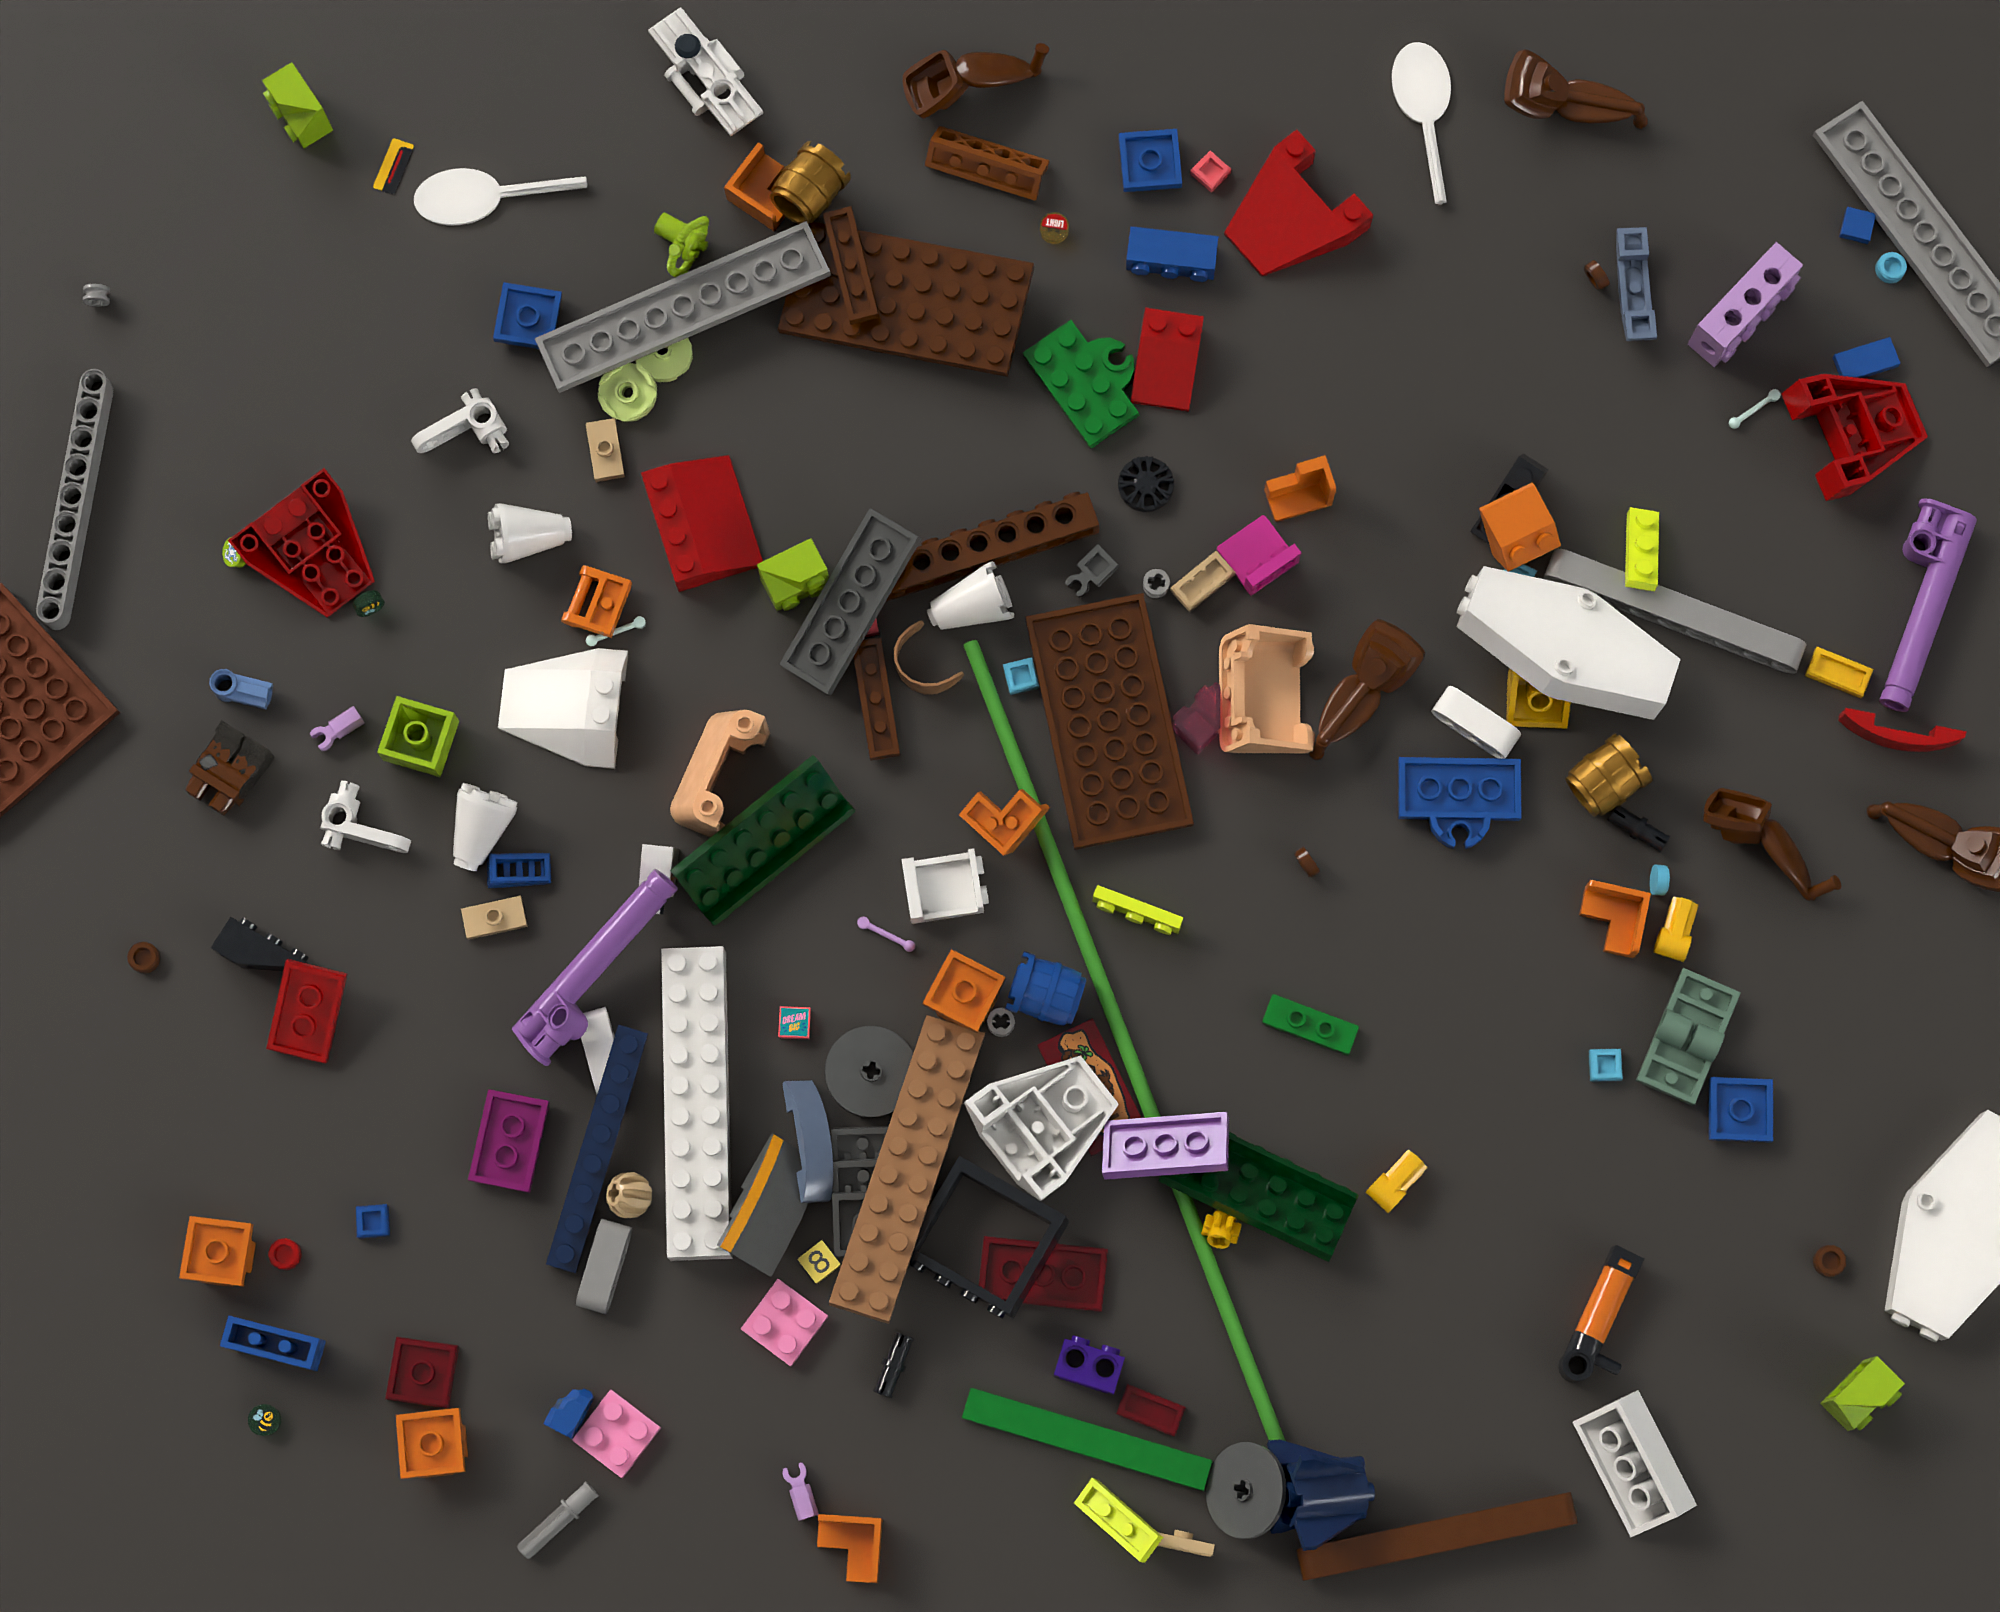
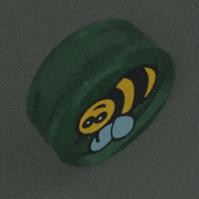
[353,590,385,617]
[248,1404,281,1436]

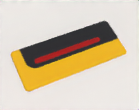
[373,138,414,194]

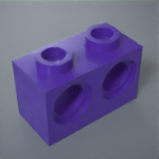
[1053,1335,1125,1395]

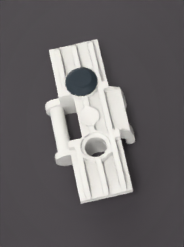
[648,7,764,136]

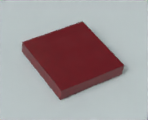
[385,1337,459,1409]

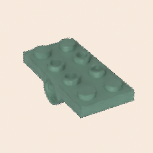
[1635,968,1741,1106]

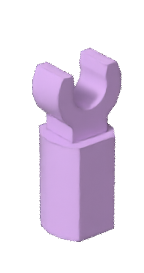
[310,706,365,751]
[782,1463,819,1521]

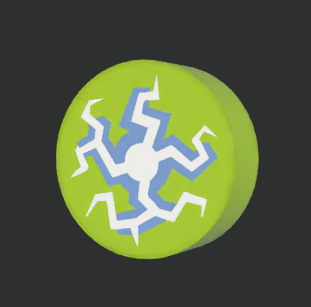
[222,537,246,568]

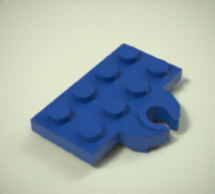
[1398,757,1521,849]

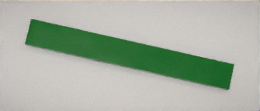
[962,1388,1212,1491]

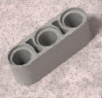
[576,1219,632,1314]

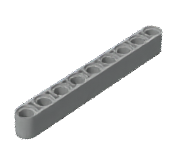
[36,369,113,630]
[1544,548,1807,674]

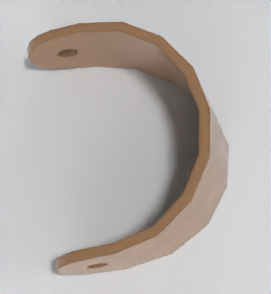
[894,620,964,695]

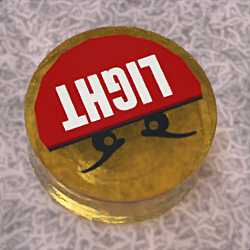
[1040,212,1069,244]

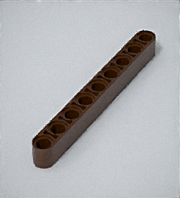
[1296,1492,1578,1581]

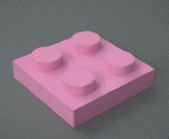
[741,1279,829,1367]
[572,1389,661,1479]

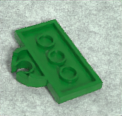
[1023,320,1139,449]

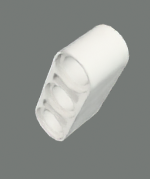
[1431,686,1521,759]
[581,1006,615,1094]

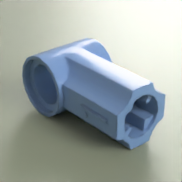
[209,669,273,710]

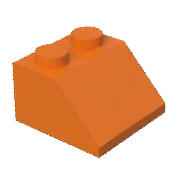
[1479,483,1561,572]

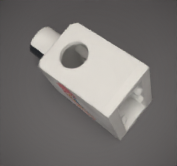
[639,844,679,914]

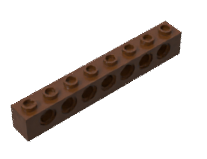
[886,492,1099,602]

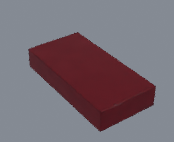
[1116,1384,1186,1437]

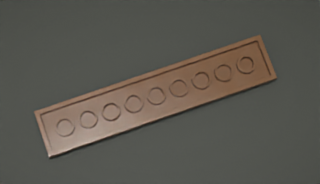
[829,1015,985,1324]

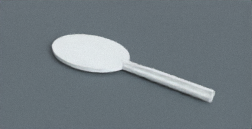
[1392,42,1451,205]
[414,168,588,226]

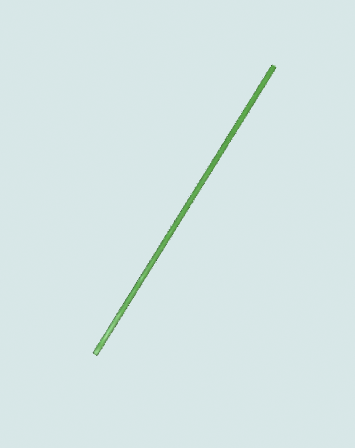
[963,640,1286,1441]

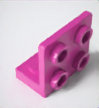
[1217,515,1301,596]

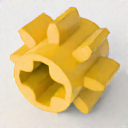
[1201,1210,1242,1249]

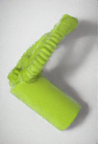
[654,212,709,277]

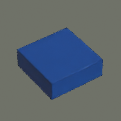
[1839,207,1876,244]
[356,1204,390,1238]

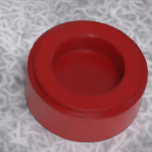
[268,1238,301,1270]

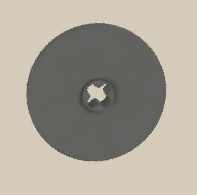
[825,1026,913,1118]
[1206,1442,1286,1539]

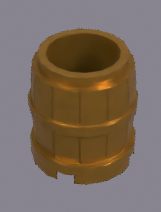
[770,141,851,224]
[1565,733,1653,817]

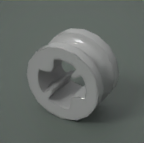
[82,284,110,307]
[1143,569,1170,599]
[987,1008,1015,1037]

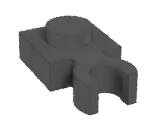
[1065,544,1120,598]

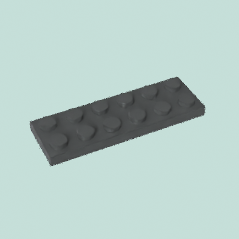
[779,508,922,695]

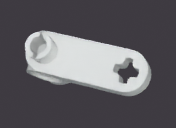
[411,388,509,453]
[320,781,411,853]

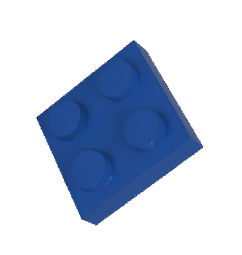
[1119,129,1182,192]
[493,282,562,349]
[1709,1077,1773,1143]

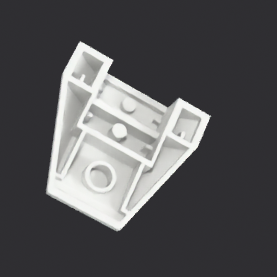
[498,648,628,769]
[964,1056,1119,1201]

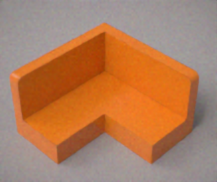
[724,142,785,231]
[1264,455,1336,522]
[959,789,1051,856]
[1579,880,1651,958]
[817,1514,883,1583]

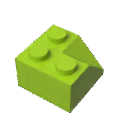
[262,62,333,149]
[757,538,829,611]
[377,696,459,777]
[1820,1356,1905,1431]

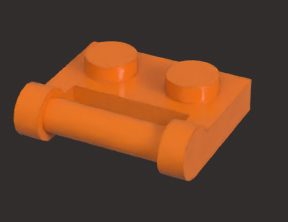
[561,565,632,638]

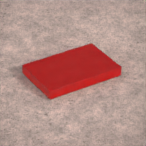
[266,959,348,1064]

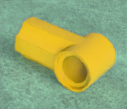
[1653,897,1698,962]
[1365,1150,1428,1213]

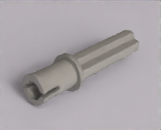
[517,1481,599,1559]

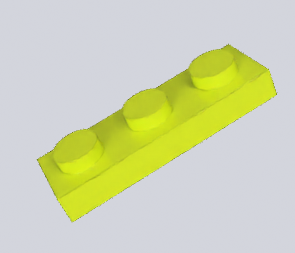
[1625,507,1659,592]
[1092,885,1183,935]
[1074,1478,1164,1563]

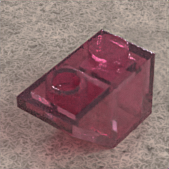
[1173,682,1221,755]

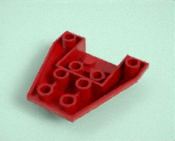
[228,468,375,617]

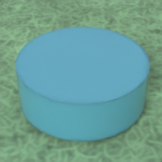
[1875,252,1907,283]
[1650,865,1670,896]

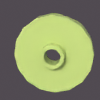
[635,338,693,382]
[598,363,657,422]

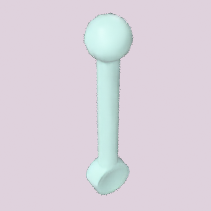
[1729,389,1781,429]
[586,616,646,646]

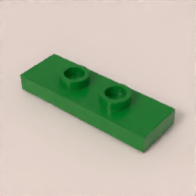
[1261,994,1359,1056]

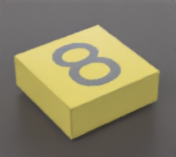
[797,1240,841,1284]

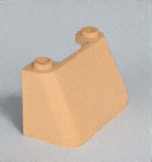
[1219,624,1315,753]
[670,710,770,838]

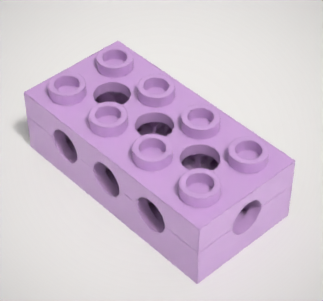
[1687,242,1803,367]

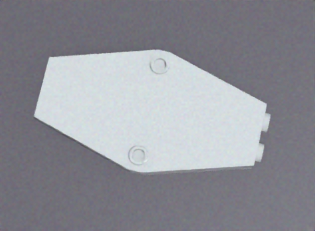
[1456,566,1680,720]
[1885,1110,2000,1342]

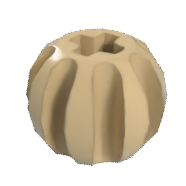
[606,1172,652,1218]

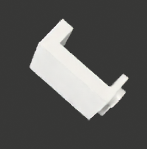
[901,848,989,924]

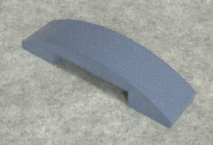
[1616,227,1657,341]
[782,1080,833,1203]

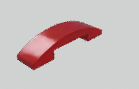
[1838,708,1966,752]

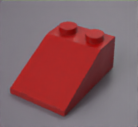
[1131,307,1204,412]

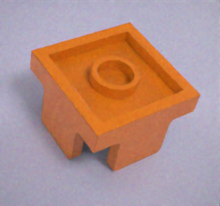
[922,949,1006,1033]
[179,1216,256,1287]
[396,1408,468,1479]

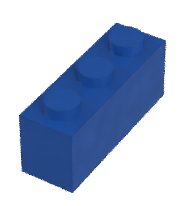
[1126,226,1219,282]
[220,1316,326,1371]

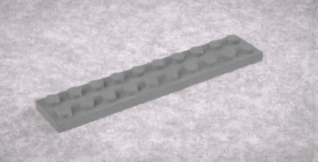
[1813,101,2000,367]
[535,221,831,393]

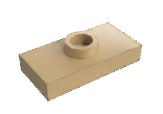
[586,418,625,482]
[1170,551,1236,613]
[461,896,528,940]
[1158,1530,1215,1557]

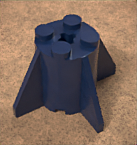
[1267,1439,1375,1551]

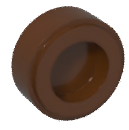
[1584,260,1610,291]
[1294,847,1320,878]
[127,942,160,974]
[1813,1245,1846,1277]

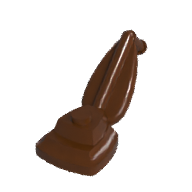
[903,43,1049,119]
[1504,49,1648,129]
[1309,619,1425,760]
[1703,788,1842,901]
[1867,801,2000,892]

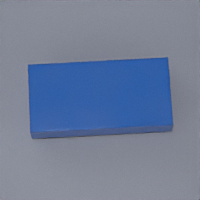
[1832,337,1901,378]

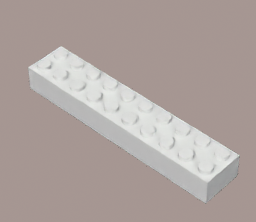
[661,946,733,1261]

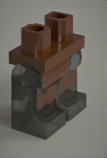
[185,720,275,816]

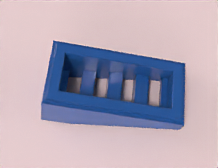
[487,853,551,888]

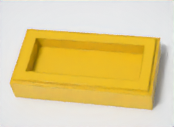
[1804,647,1874,699]

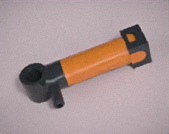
[1558,1245,1644,1383]

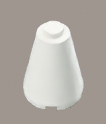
[927,562,1014,630]

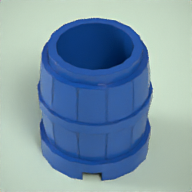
[1005,951,1086,1026]

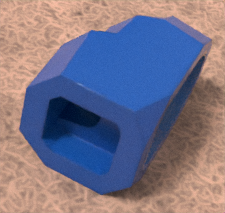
[543,1389,594,1439]

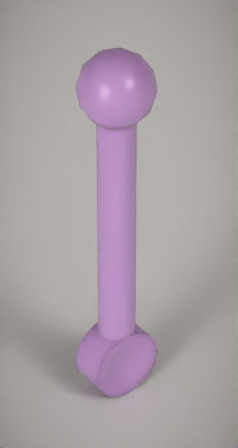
[857,916,915,952]

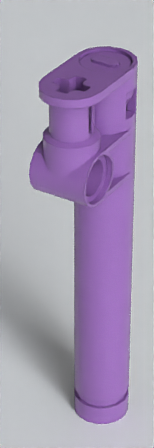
[1879,498,1977,712]
[512,869,678,1066]

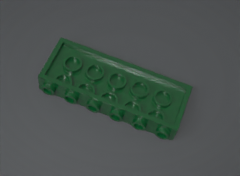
[670,755,855,926]
[1158,1132,1359,1262]

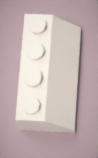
[1573,1390,1697,1537]

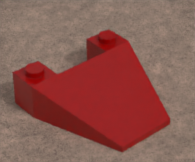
[1224,129,1374,277]
[1781,374,1928,501]

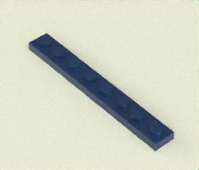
[546,1025,649,1273]

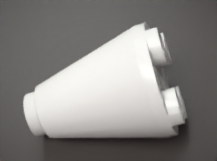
[488,503,572,563]
[453,783,518,871]

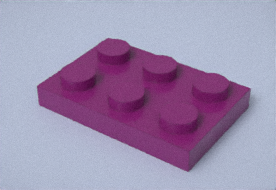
[468,1089,550,1193]

